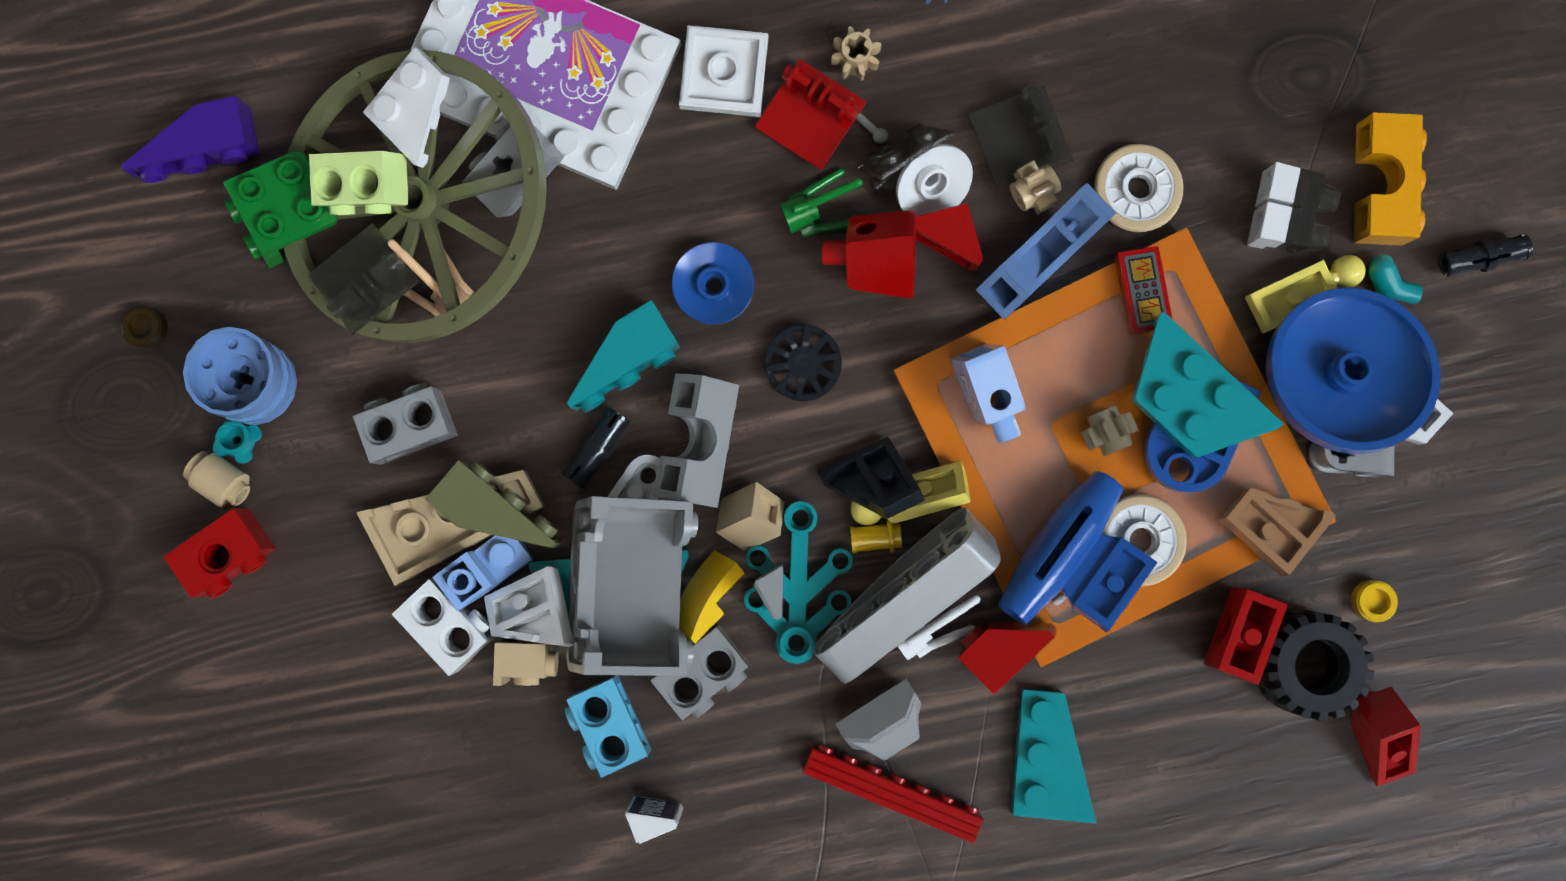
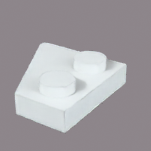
[363,47,450,168]
[484,566,574,647]

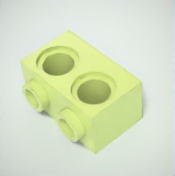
[309,151,408,215]

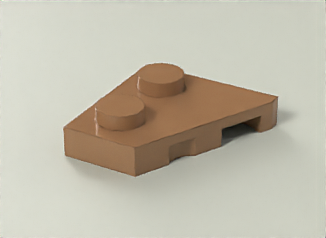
[1219,488,1336,577]

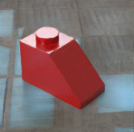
[958,621,1057,695]
[1351,686,1421,787]

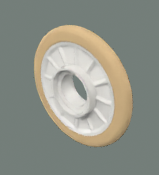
[1094,144,1183,232]
[1102,494,1187,586]

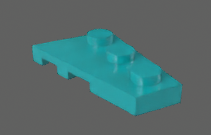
[1011,688,1096,823]

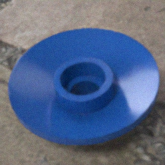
[672,242,754,325]

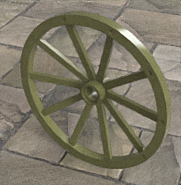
[284,50,547,343]

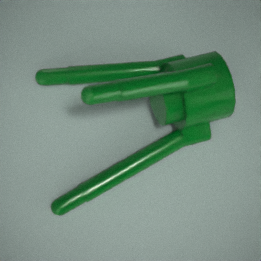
[780,168,863,238]

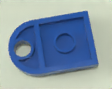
[1143,382,1261,493]

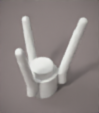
[898,595,980,660]

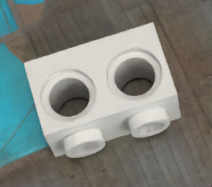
[392,579,495,676]

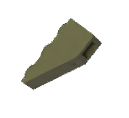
[425,460,562,548]

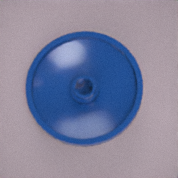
[1266,288,1441,454]

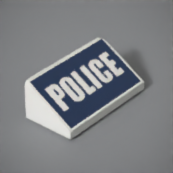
[625,796,683,844]

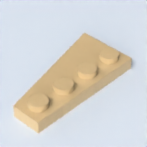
[356,470,545,586]

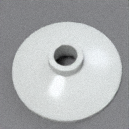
[896,144,973,217]

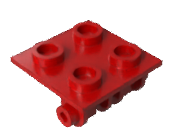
[755,59,867,171]

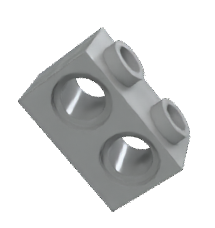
[352,383,458,465]
[651,624,749,721]

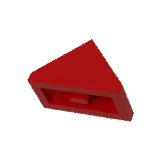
[916,203,983,273]

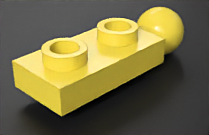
[1245,255,1366,334]
[850,460,971,526]

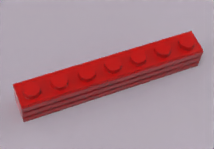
[803,744,984,843]

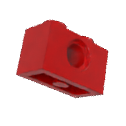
[163,508,276,599]
[1203,587,1288,685]

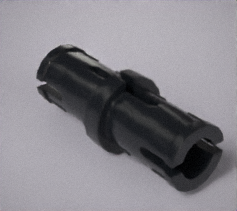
[1439,234,1533,277]
[561,407,631,489]

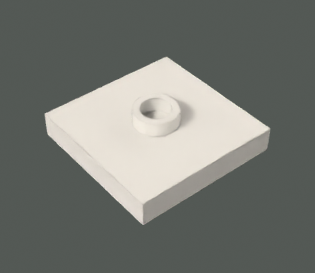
[679,25,769,117]

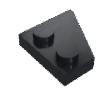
[818,437,925,519]

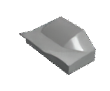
[835,679,922,761]

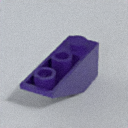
[122,96,260,183]

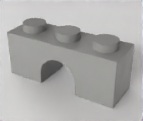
[653,373,739,508]

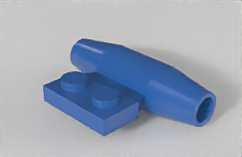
[998,471,1158,633]

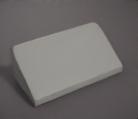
[754,564,783,620]

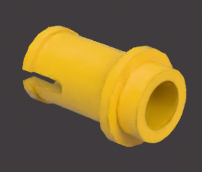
[850,520,902,553]

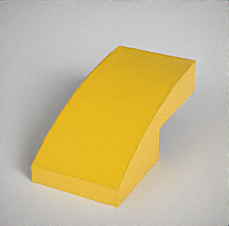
[679,550,744,644]

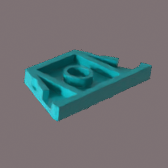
[1131,312,1284,459]

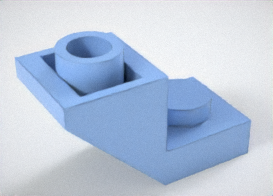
[432,535,534,611]

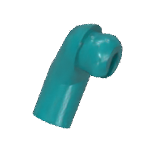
[1368,254,1423,305]

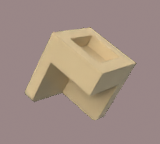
[716,482,785,551]

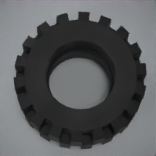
[1256,610,1374,721]

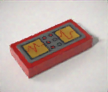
[1115,246,1173,336]

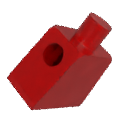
[822,210,916,299]

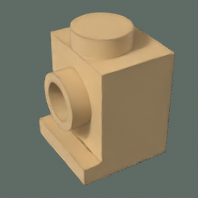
[493,640,559,686]

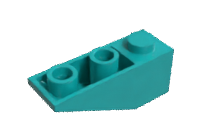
[567,300,680,412]

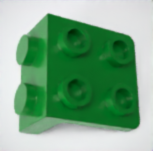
[223,151,338,269]

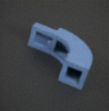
[976,183,1116,320]

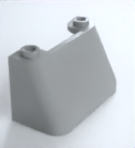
[566,496,698,676]

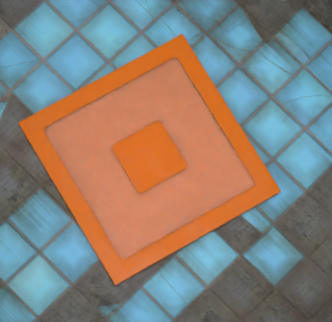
[893,228,1337,668]

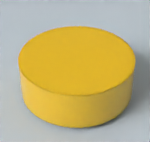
[1351,580,1398,622]

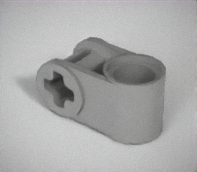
[1307,442,1395,477]

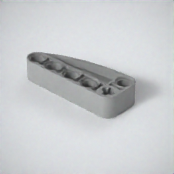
[813,507,1001,683]

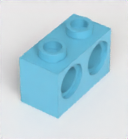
[565,675,652,778]

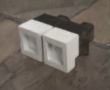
[1247,162,1342,255]

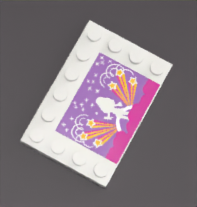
[410,0,681,190]

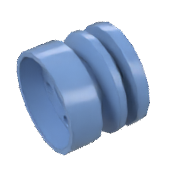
[183,327,297,425]

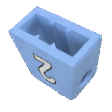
[949,343,1026,443]

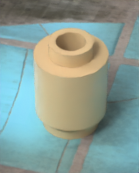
[183,451,250,509]

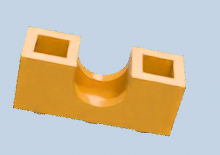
[1354,112,1427,246]

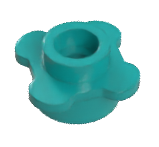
[213,419,262,464]

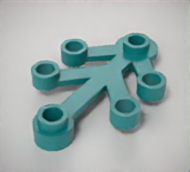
[744,501,853,664]

